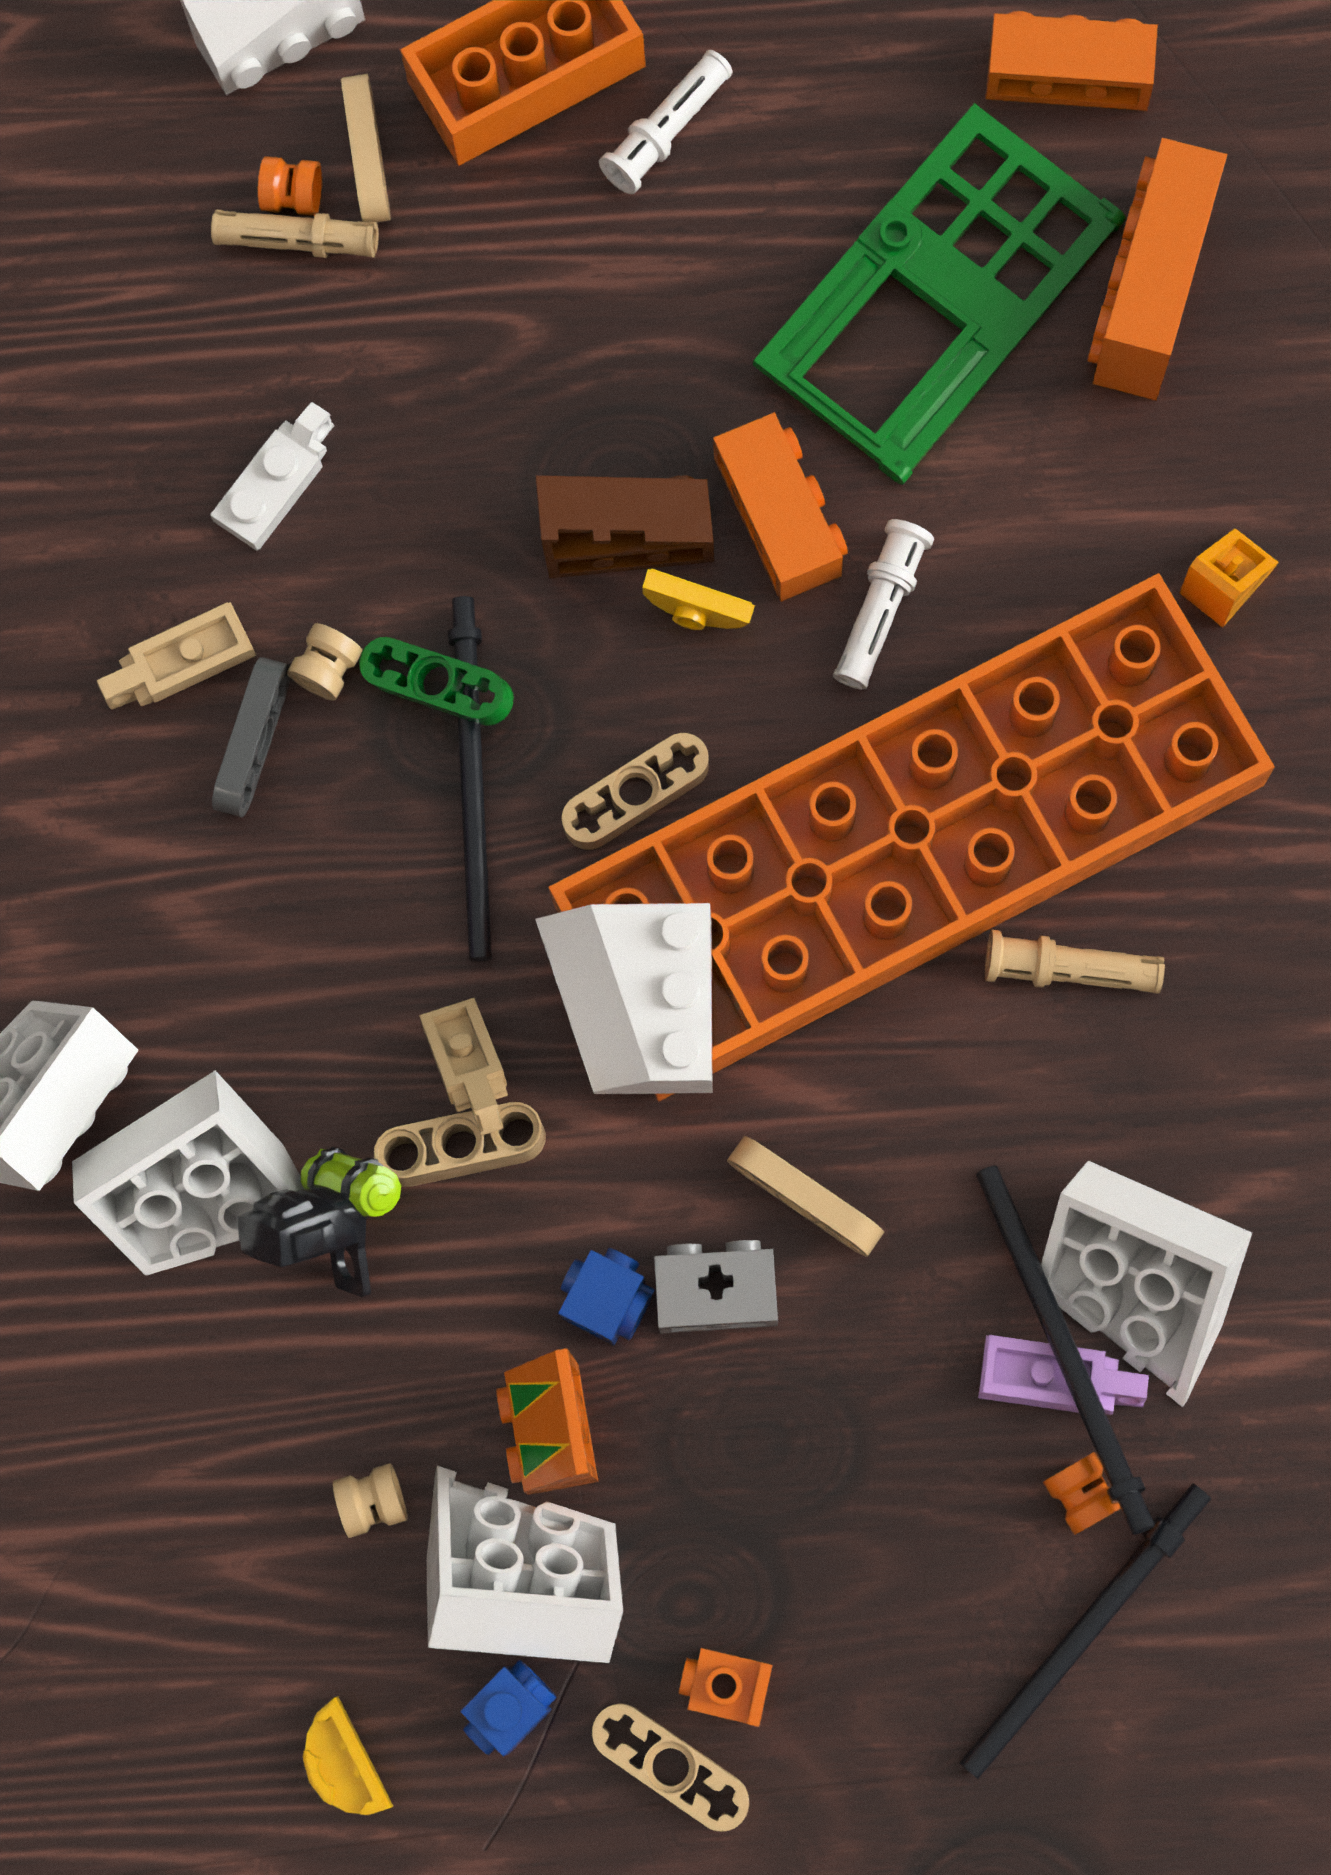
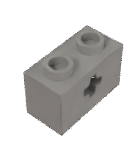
[654,1240,778,1333]

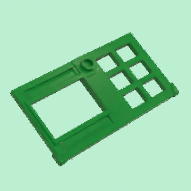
[753,103,1126,485]

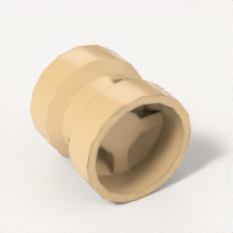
[287,623,363,701]
[333,1463,408,1538]

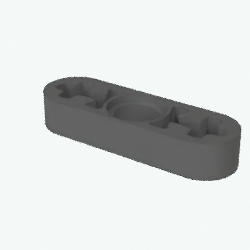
[212,657,290,817]

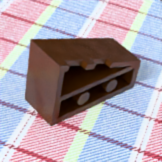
[535,475,715,579]

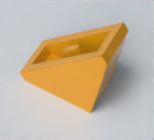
[1179,528,1279,627]

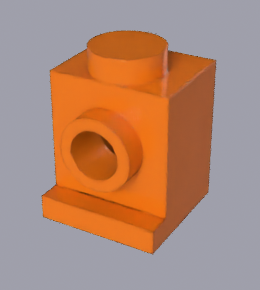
[679,1648,772,1727]

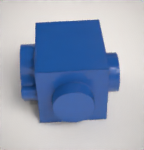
[558,1248,655,1346]
[460,1659,557,1757]

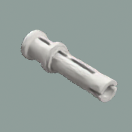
[599,50,733,194]
[833,519,934,690]

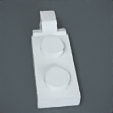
[210,402,334,551]

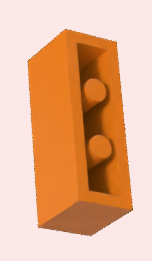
[986,11,1158,111]
[713,412,848,602]

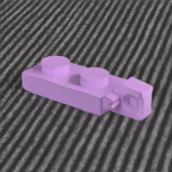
[978,1335,1149,1415]

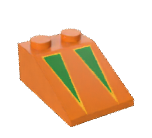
[496,1348,598,1495]

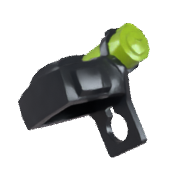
[238,1147,401,1297]

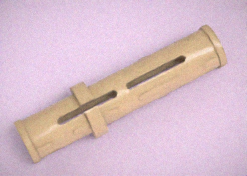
[211,209,378,258]

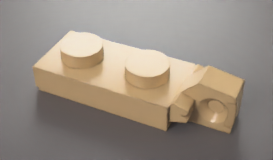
[96,602,256,710]
[419,998,508,1136]

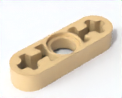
[341,74,391,222]
[562,733,709,850]
[727,1136,884,1257]
[592,1703,749,1831]

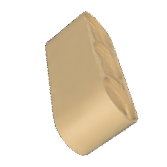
[374,1102,546,1187]

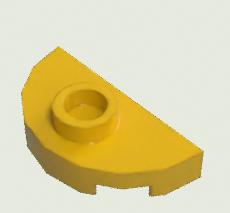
[642,569,755,630]
[303,1697,394,1815]

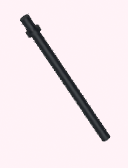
[448,596,492,962]
[976,1165,1155,1535]

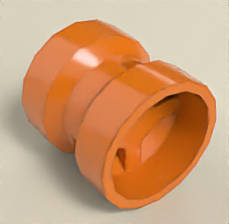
[258,156,322,216]
[1043,1452,1120,1535]

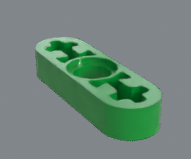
[359,637,514,726]

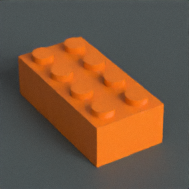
[400,0,646,166]
[1087,138,1227,401]

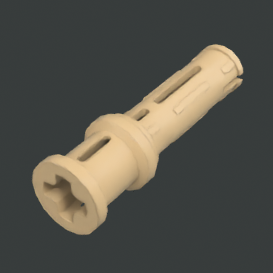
[985,930,1165,994]

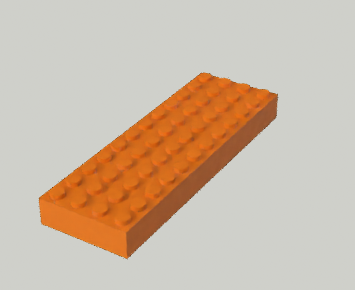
[548,573,1275,1102]

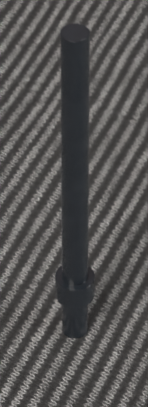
[959,1483,1211,1779]

